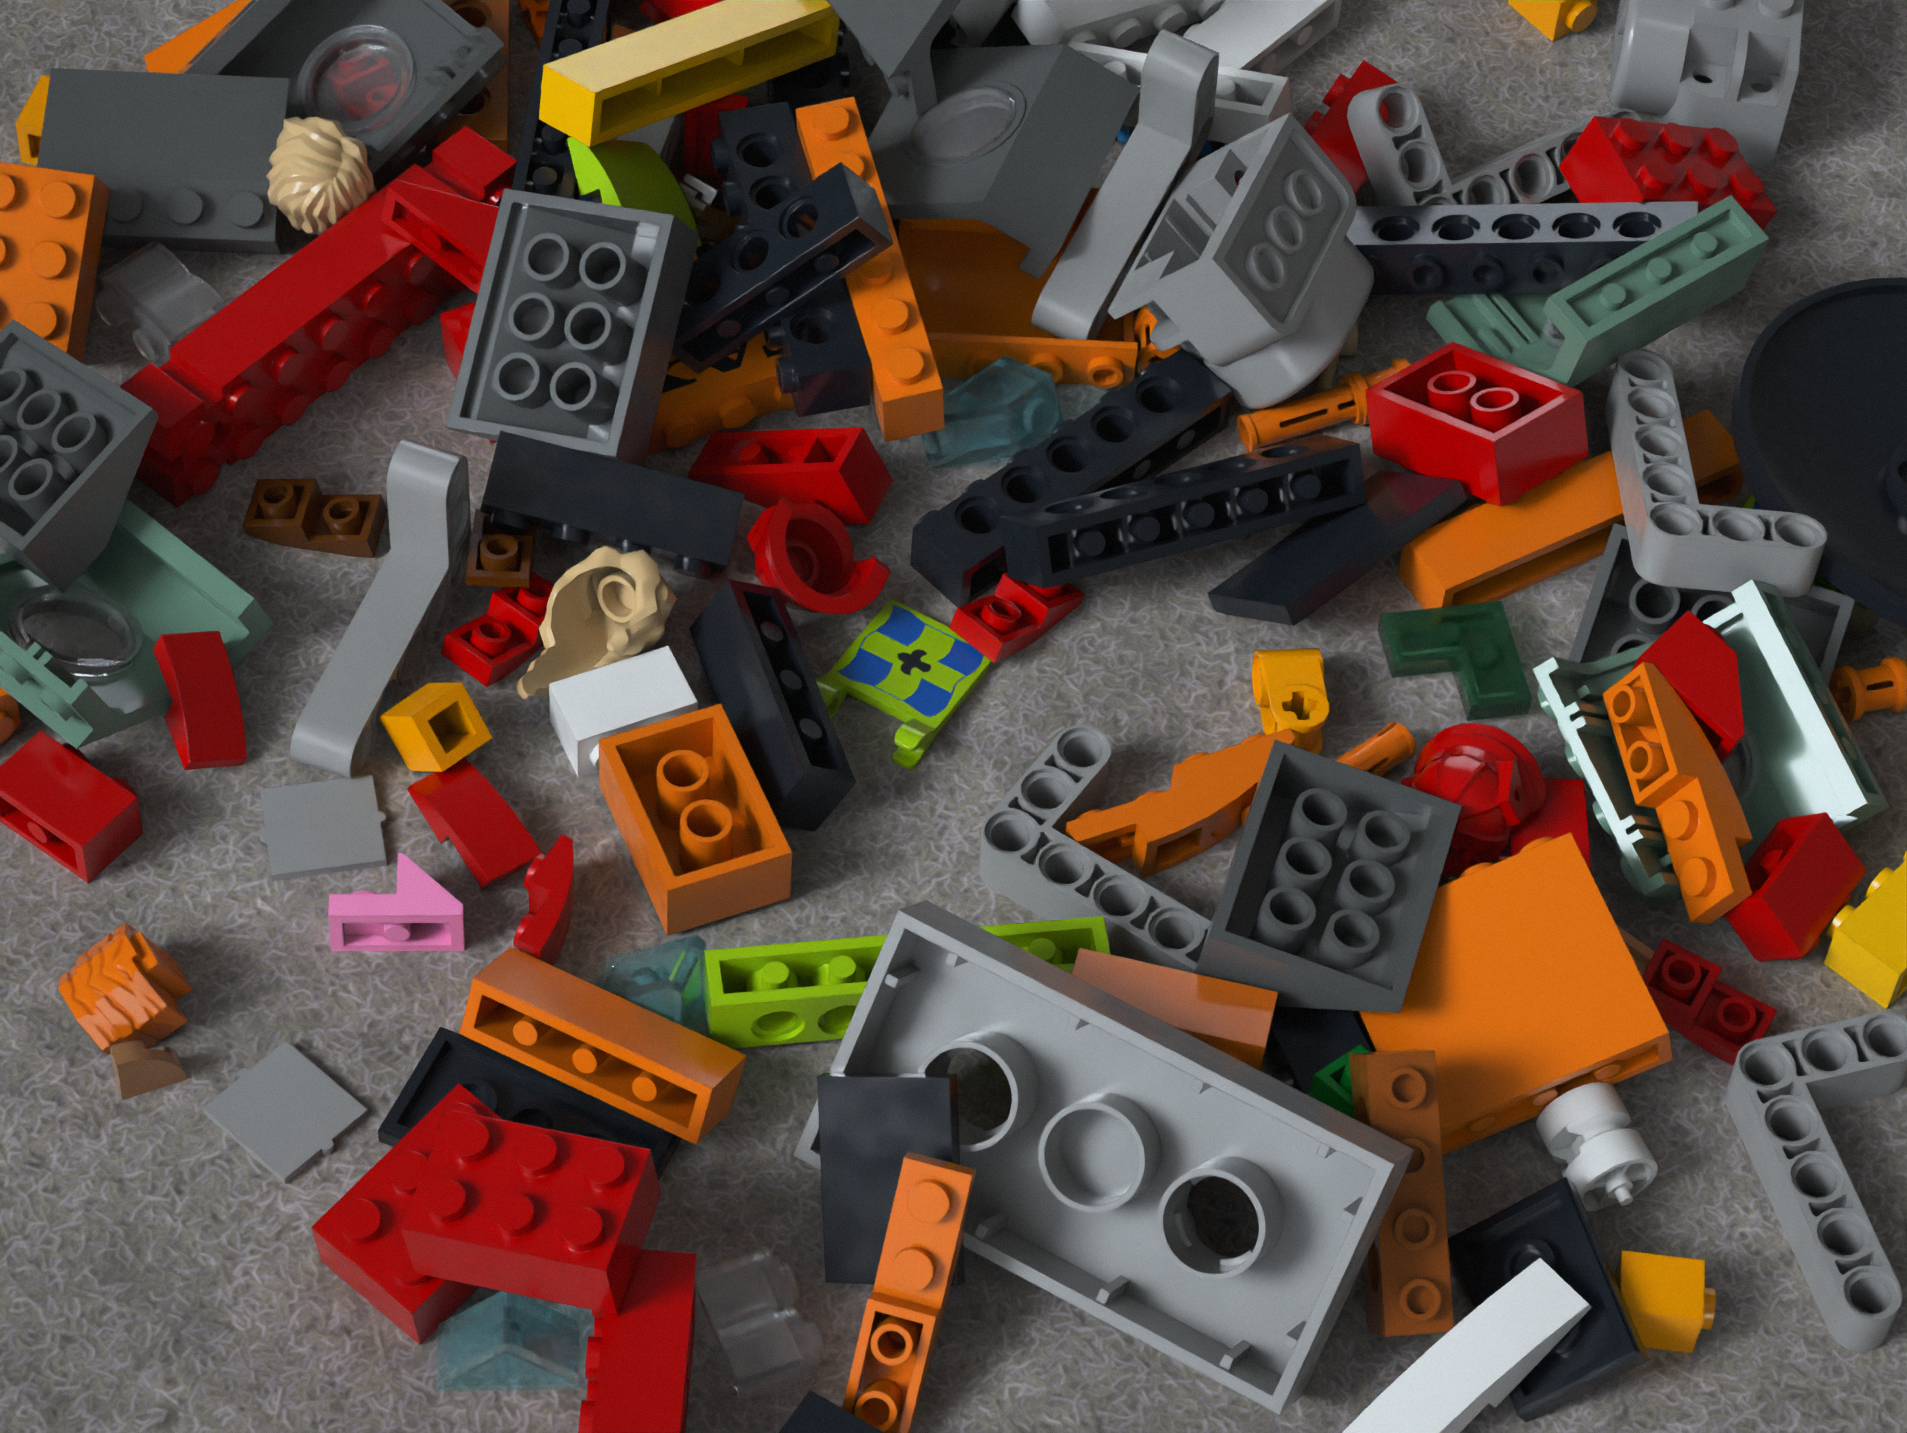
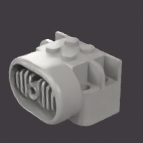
[1609,0,1804,167]
[1108,112,1375,409]

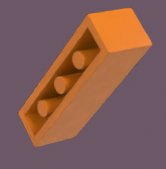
[459,946,747,1145]

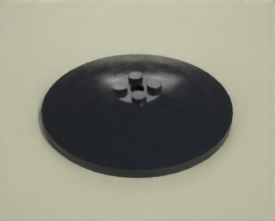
[1731,277,1907,628]

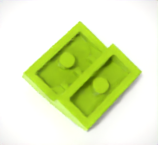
[567,137,702,247]

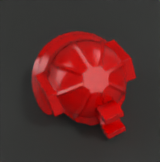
[746,495,890,615]
[1401,723,1547,879]

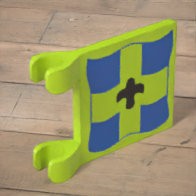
[816,598,993,770]

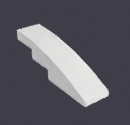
[1342,1258,1592,1433]

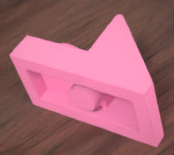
[328,853,465,951]

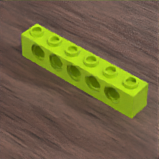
[703,916,1111,1049]

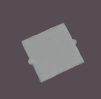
[259,774,387,881]
[203,1040,368,1184]

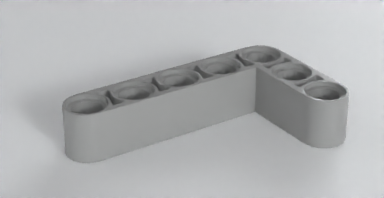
[1031,29,1220,340]
[1347,83,1643,206]
[1604,349,1827,597]
[290,438,471,779]
[978,725,1211,973]
[1724,1012,1907,1352]

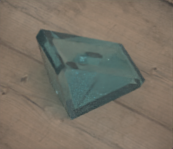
[596,935,707,1029]
[437,1291,579,1392]

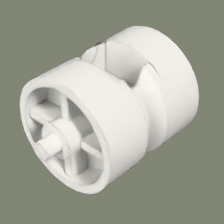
[1536,1082,1658,1211]

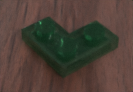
[1378,601,1532,721]

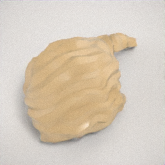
[266,116,377,235]
[516,545,677,700]

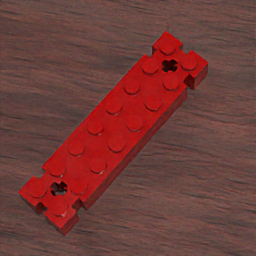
[119,126,517,508]

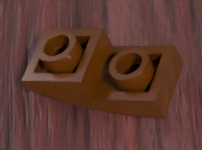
[243,478,388,558]
[465,509,538,588]

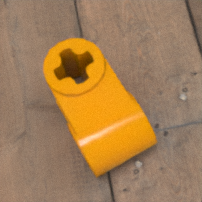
[1252,648,1329,755]

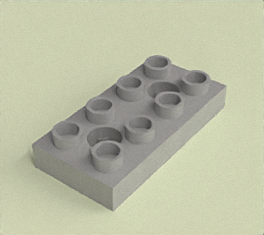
[793,900,1415,1415]

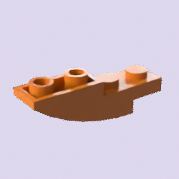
[1602,662,1753,925]
[1065,728,1295,878]
[842,1151,977,1433]

